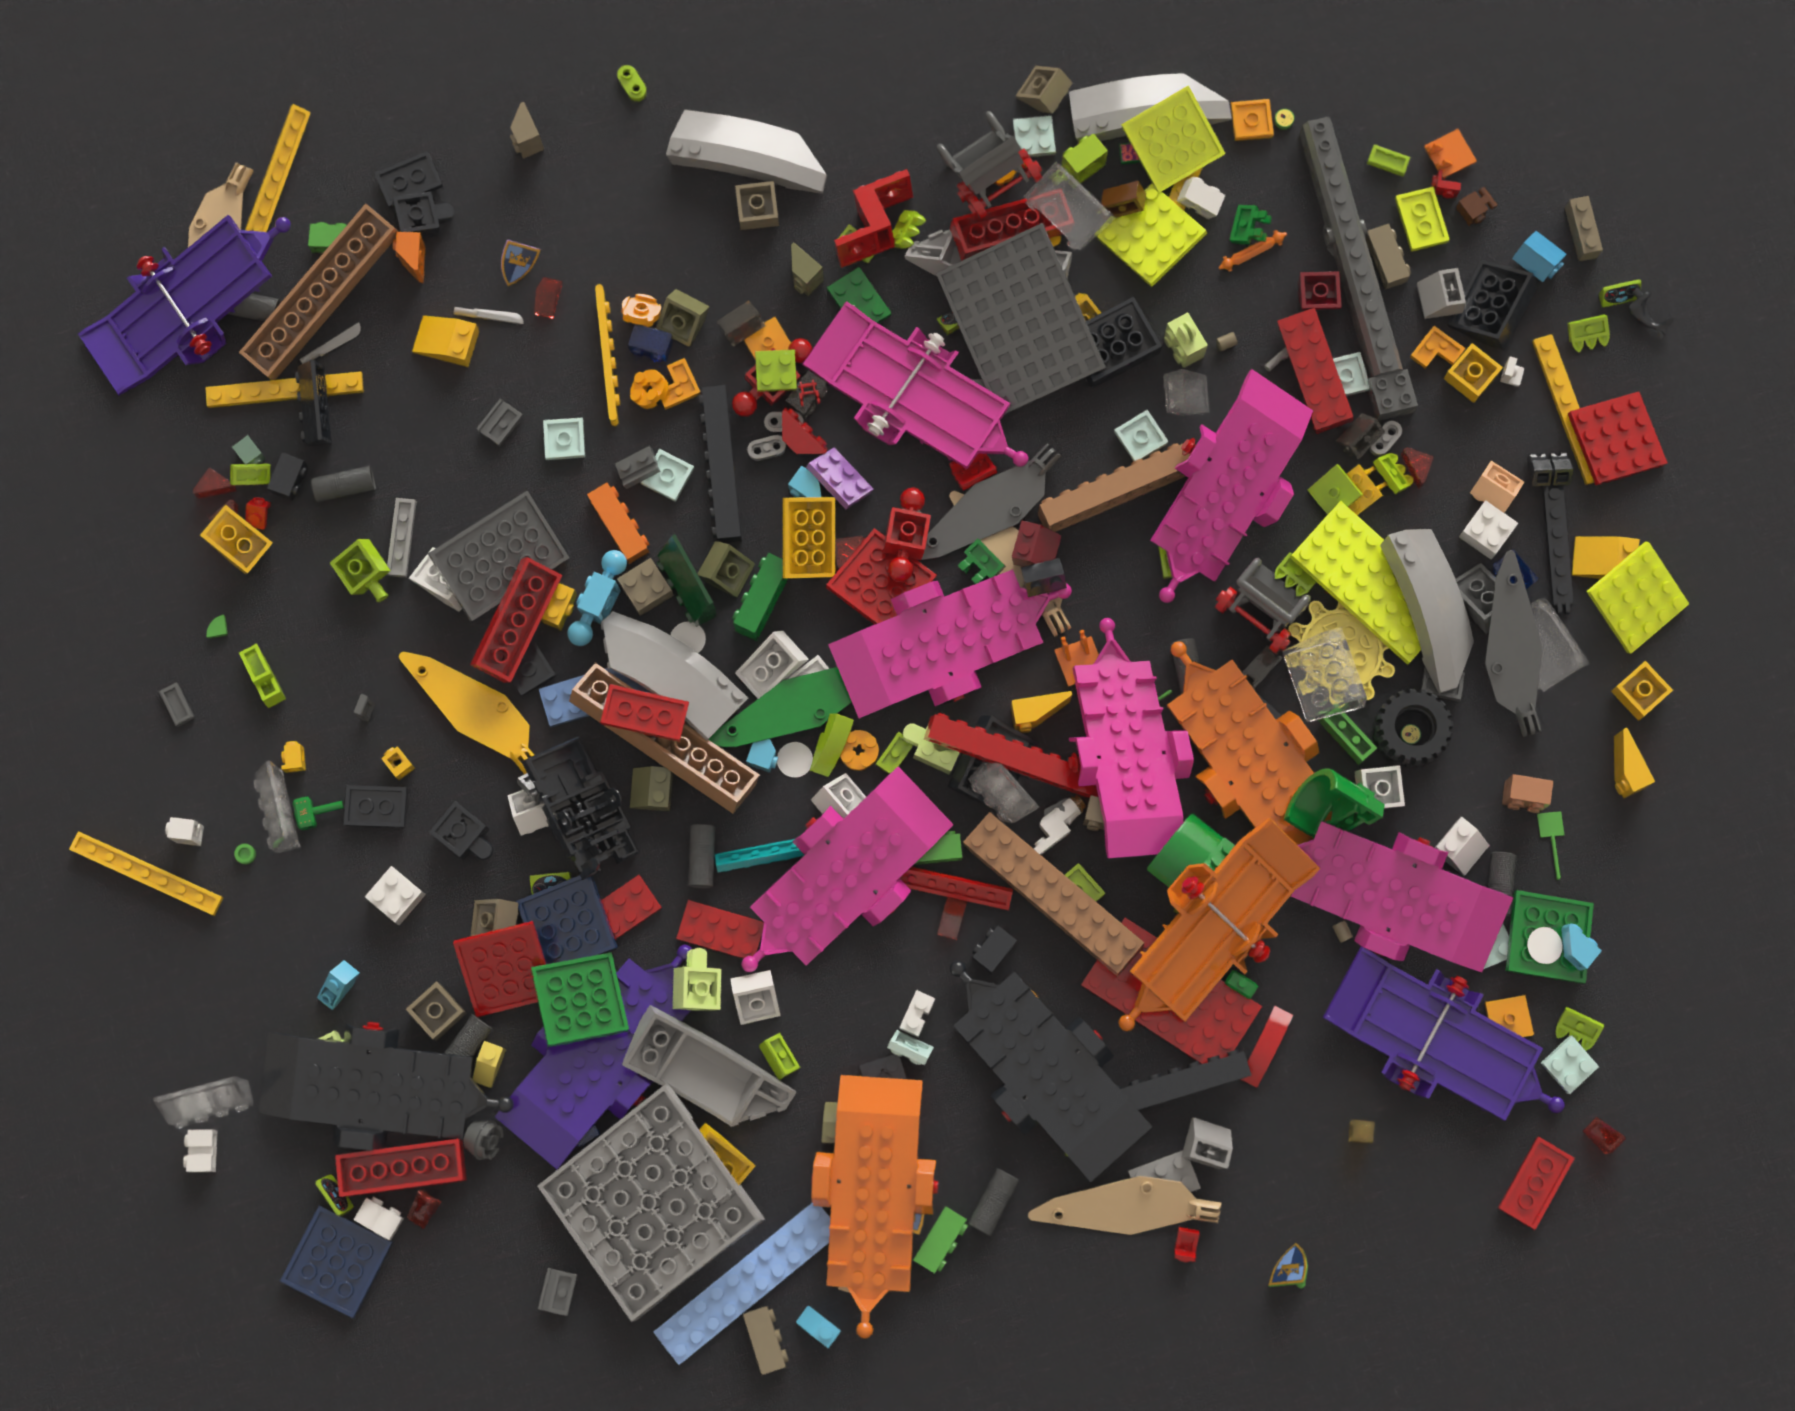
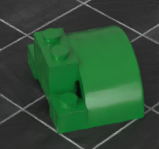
[1284,768,1385,838]
[1147,814,1235,898]

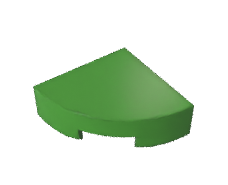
[207,615,228,639]

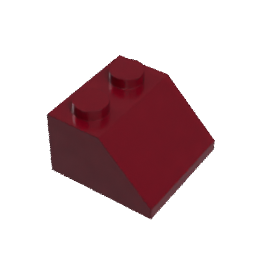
[1298,272,1341,310]
[1012,521,1062,567]

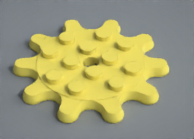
[1285,601,1395,706]

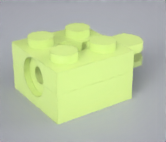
[1164,312,1208,368]
[903,724,960,774]
[673,948,721,1011]

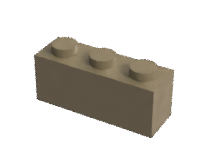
[1565,196,1603,261]
[1365,224,1411,290]
[743,1306,789,1375]

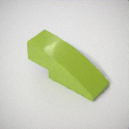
[239,643,286,708]
[810,714,854,777]

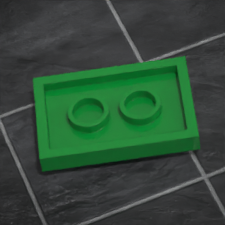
[827,267,891,324]

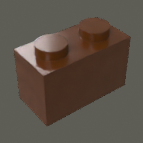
[1101,181,1146,219]

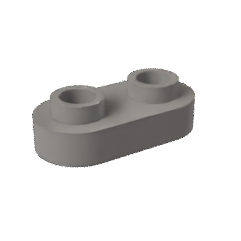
[764,411,804,432]
[1369,421,1402,456]
[748,435,786,461]

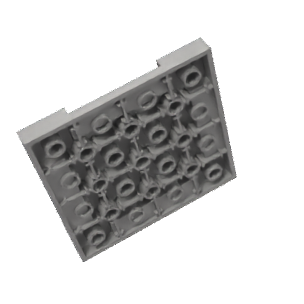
[538,1085,765,1322]

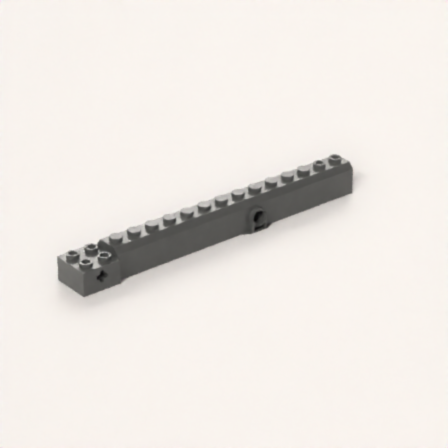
[1299,117,1418,421]

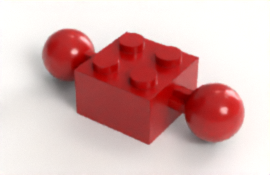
[732,338,813,417]
[883,488,931,582]

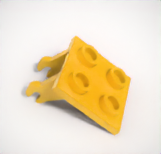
[1347,464,1388,516]

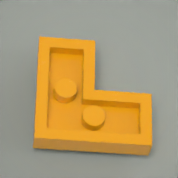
[1410,326,1465,369]
[661,358,701,410]

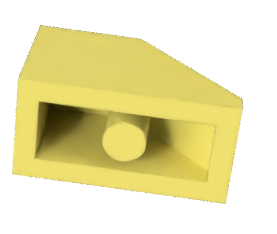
[473,1041,506,1088]

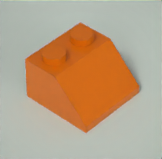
[393,232,425,283]

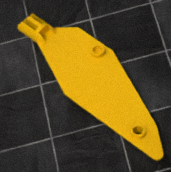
[399,652,534,774]

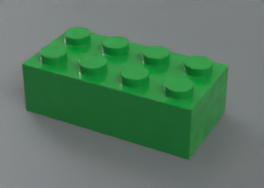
[732,553,788,641]

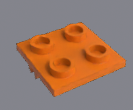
[1424,129,1477,179]
[1054,630,1099,687]

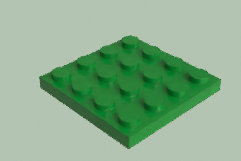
[1506,890,1594,984]
[531,952,629,1047]

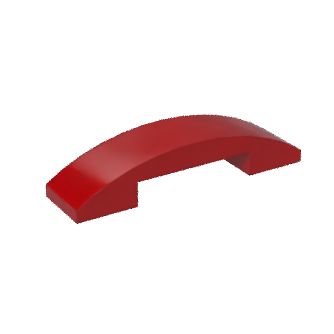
[1240,1006,1293,1088]

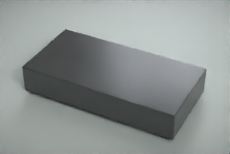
[159,682,195,727]
[354,694,375,722]

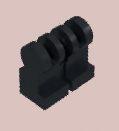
[1528,452,1573,486]

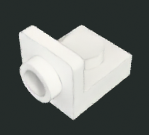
[1500,357,1524,387]

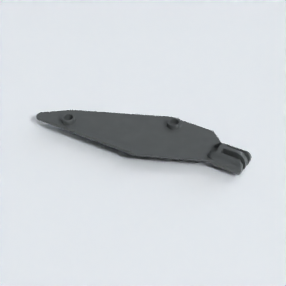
[916,443,1061,560]
[1485,550,1543,737]

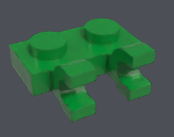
[1230,205,1272,244]
[958,538,1006,584]

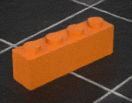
[587,483,650,564]

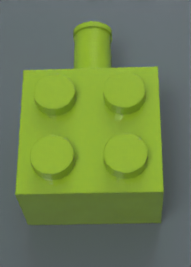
[1049,134,1108,187]
[330,539,391,602]

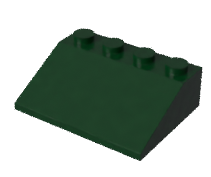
[657,534,717,627]

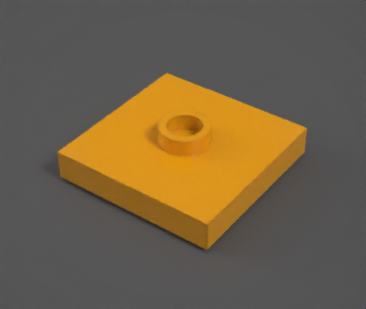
[1230,99,1274,141]
[741,317,791,359]
[1484,995,1534,1037]

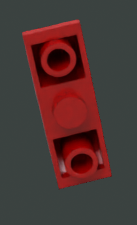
[782,407,827,454]

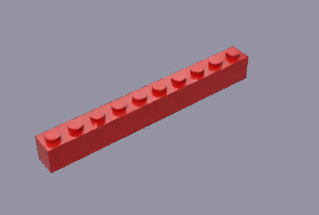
[923,713,1098,799]

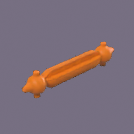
[1218,230,1287,272]

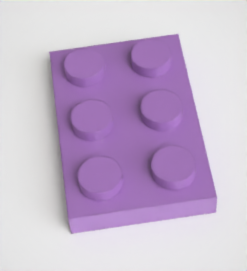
[806,448,874,509]

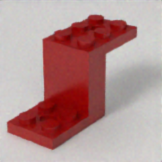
[834,169,913,268]

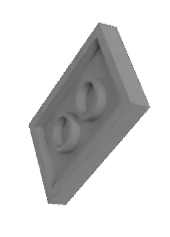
[1128,1150,1200,1192]

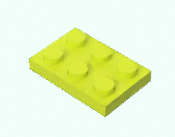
[1395,187,1450,252]

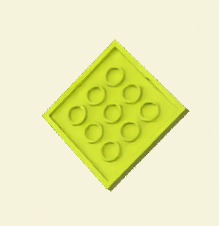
[1121,85,1226,193]
[1097,184,1207,287]
[1586,542,1689,654]

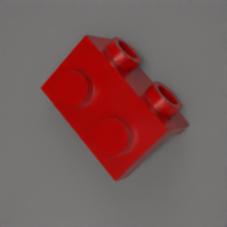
[949,453,998,491]

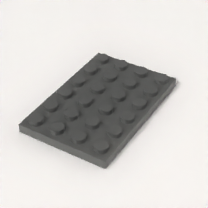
[428,491,569,621]

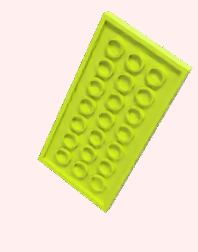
[1290,501,1421,664]

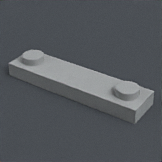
[386,498,417,578]

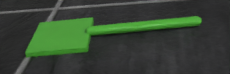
[1537,811,1564,880]

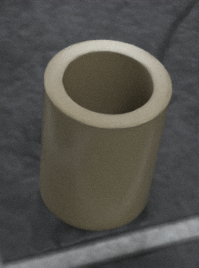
[1216,332,1238,351]
[1332,921,1353,943]

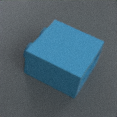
[1512,231,1567,282]

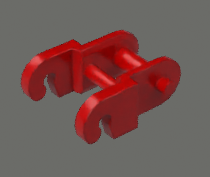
[798,380,820,407]

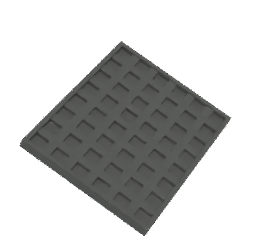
[936,223,1106,415]

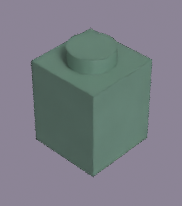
[232,435,266,464]

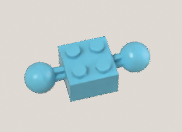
[567,550,627,646]

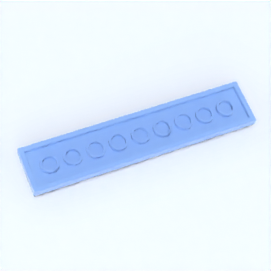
[654,1202,831,1365]

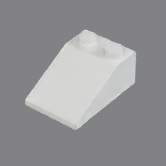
[409,547,462,612]
[735,631,809,699]

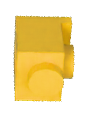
[281,741,306,773]
[381,746,415,780]

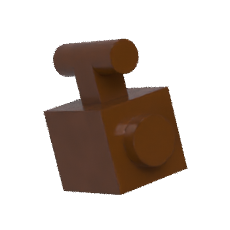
[1456,187,1498,226]

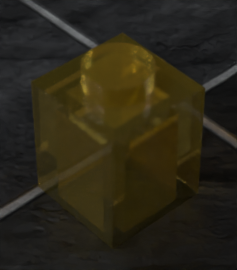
[1349,1120,1375,1144]

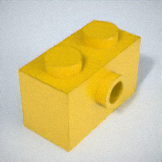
[541,583,577,630]

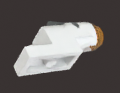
[1034,795,1086,855]

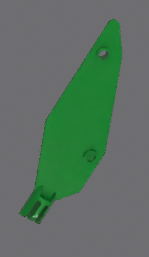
[708,667,852,747]

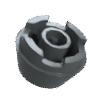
[464,1120,503,1160]

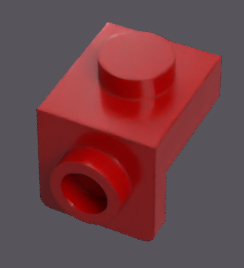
[1431,169,1461,198]
[245,497,271,530]
[1174,1227,1199,1262]

